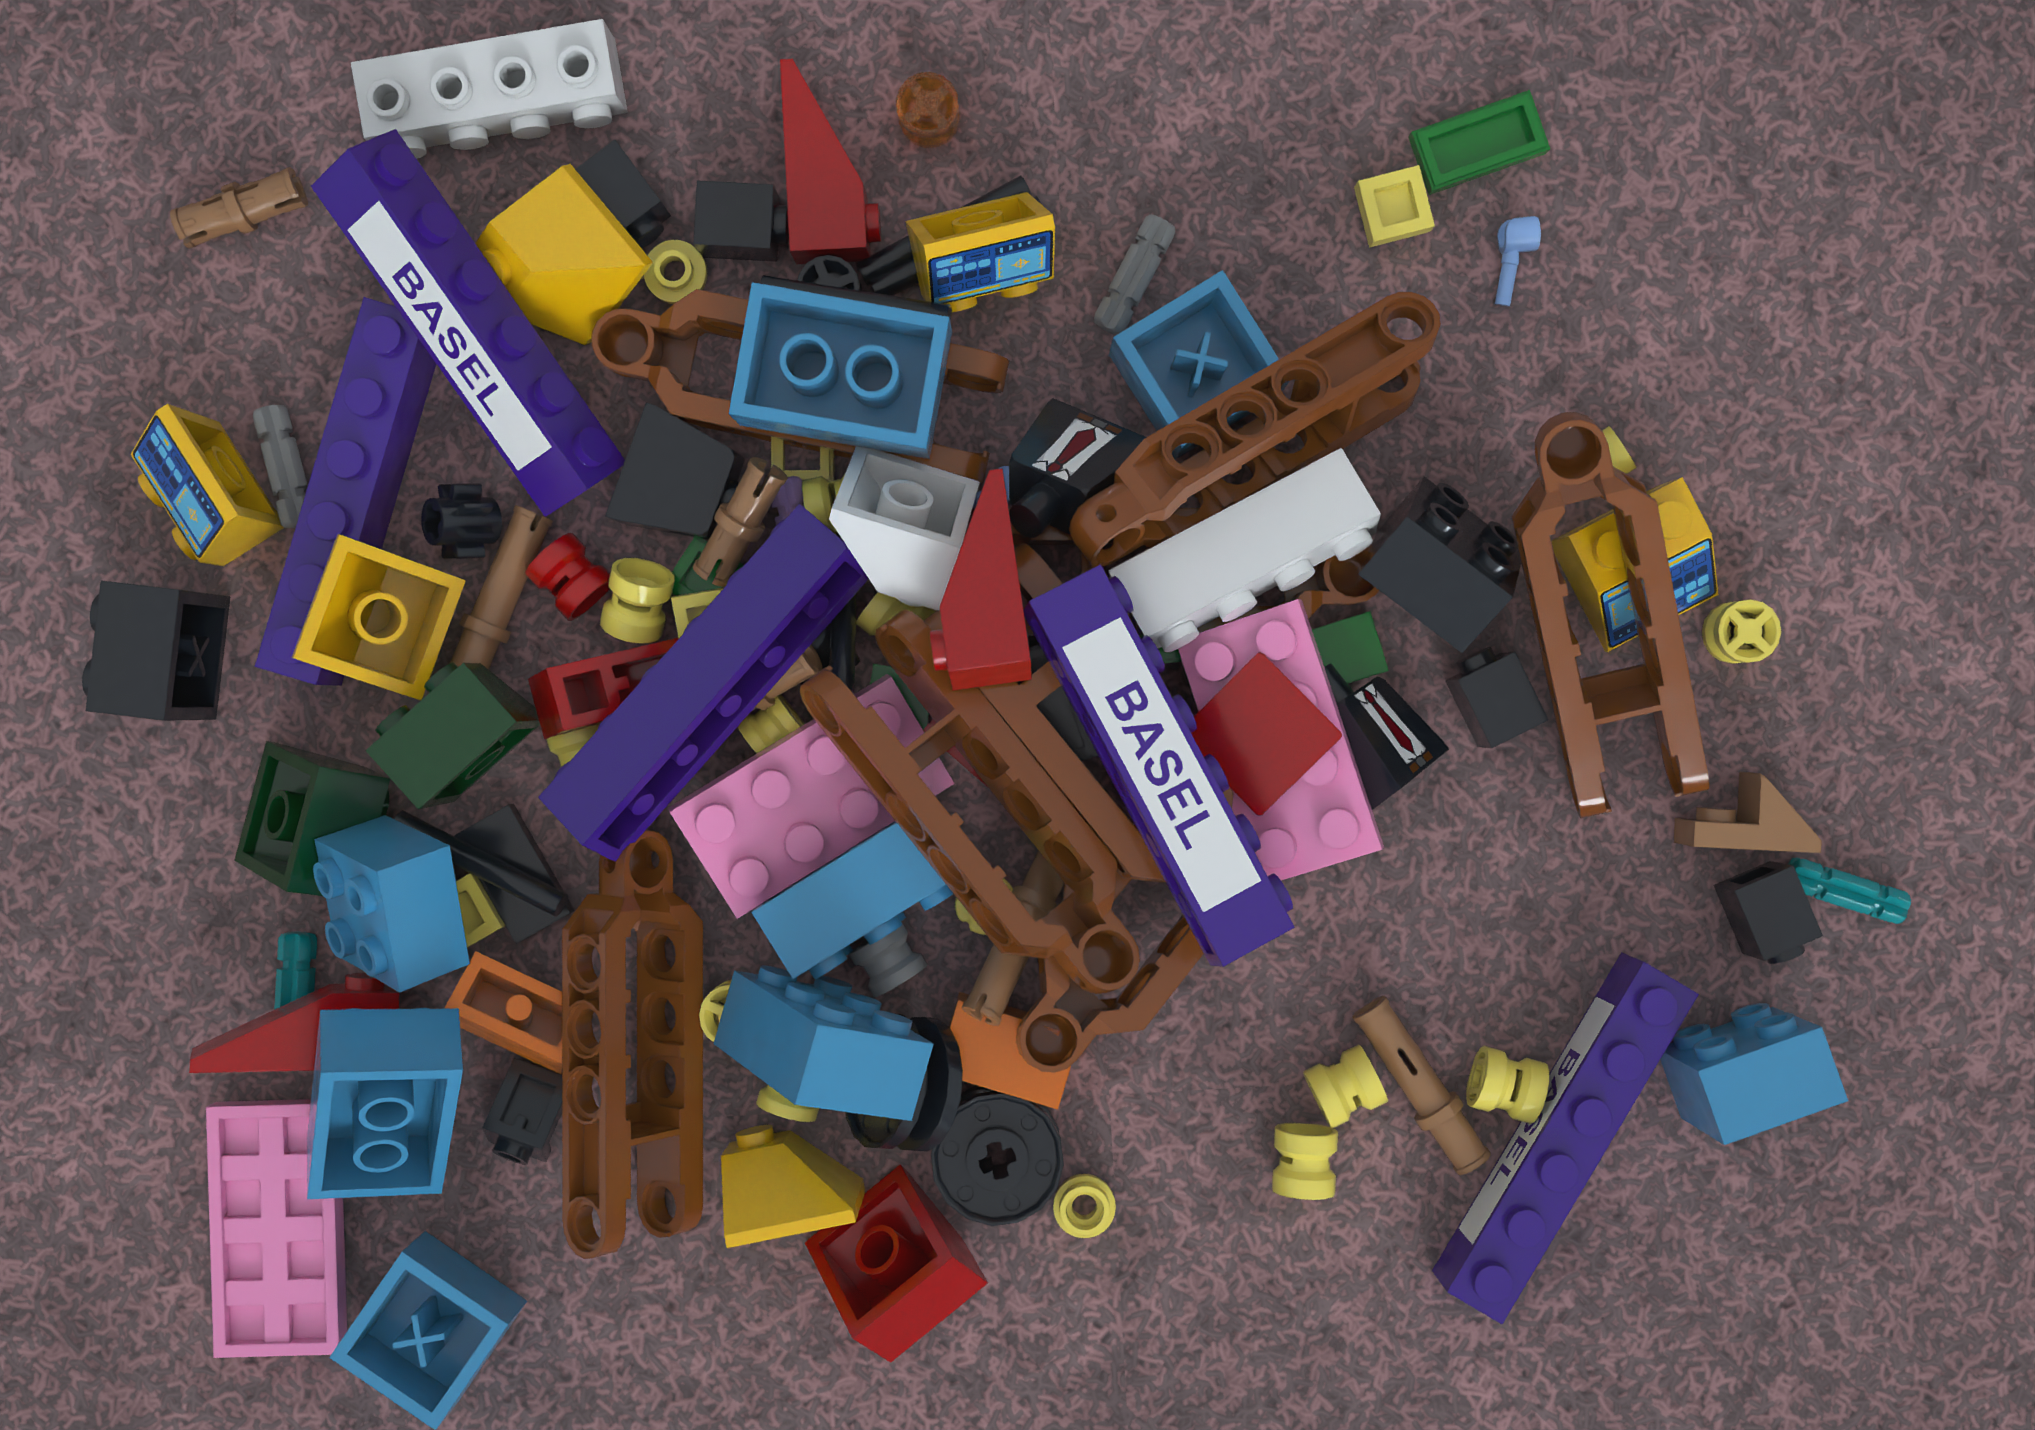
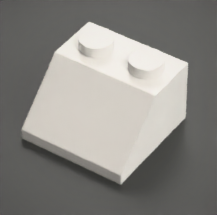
[829,446,980,611]

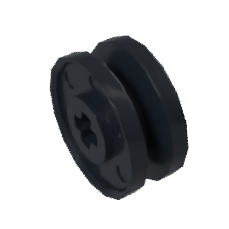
[845,1013,963,1152]
[931,1085,1064,1226]

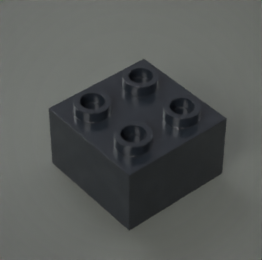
[1358,476,1521,653]
[82,580,231,721]

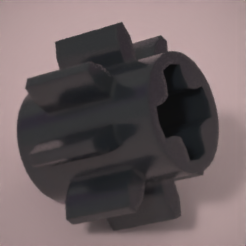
[421,483,502,559]

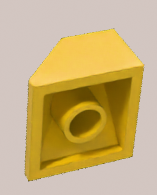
[475,164,653,345]
[721,1125,866,1248]

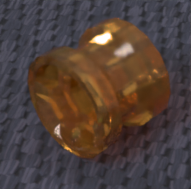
[896,72,960,148]

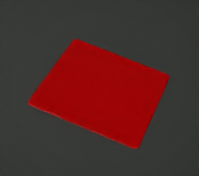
[1191,652,1342,816]

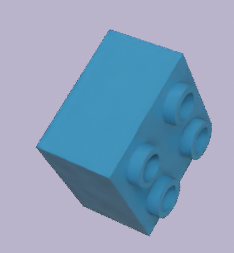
[1109,270,1290,460]
[313,815,470,993]
[1660,1003,1848,1145]
[329,1231,527,1430]

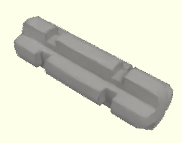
[1094,214,1175,335]
[253,405,308,528]

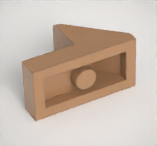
[1674,772,1822,853]

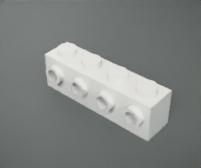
[351,19,628,159]
[1108,448,1381,652]

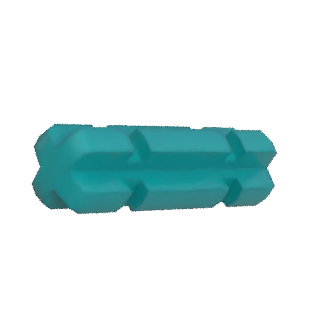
[1788,857,1911,924]
[274,931,317,1010]

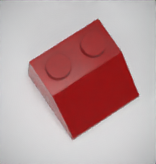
[804,1165,988,1363]

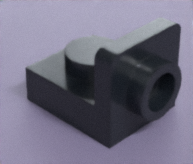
[482,1058,562,1165]

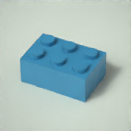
[729,282,952,459]
[751,821,953,979]
[713,965,933,1121]
[307,1008,463,1199]

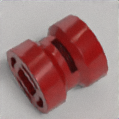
[525,533,610,621]

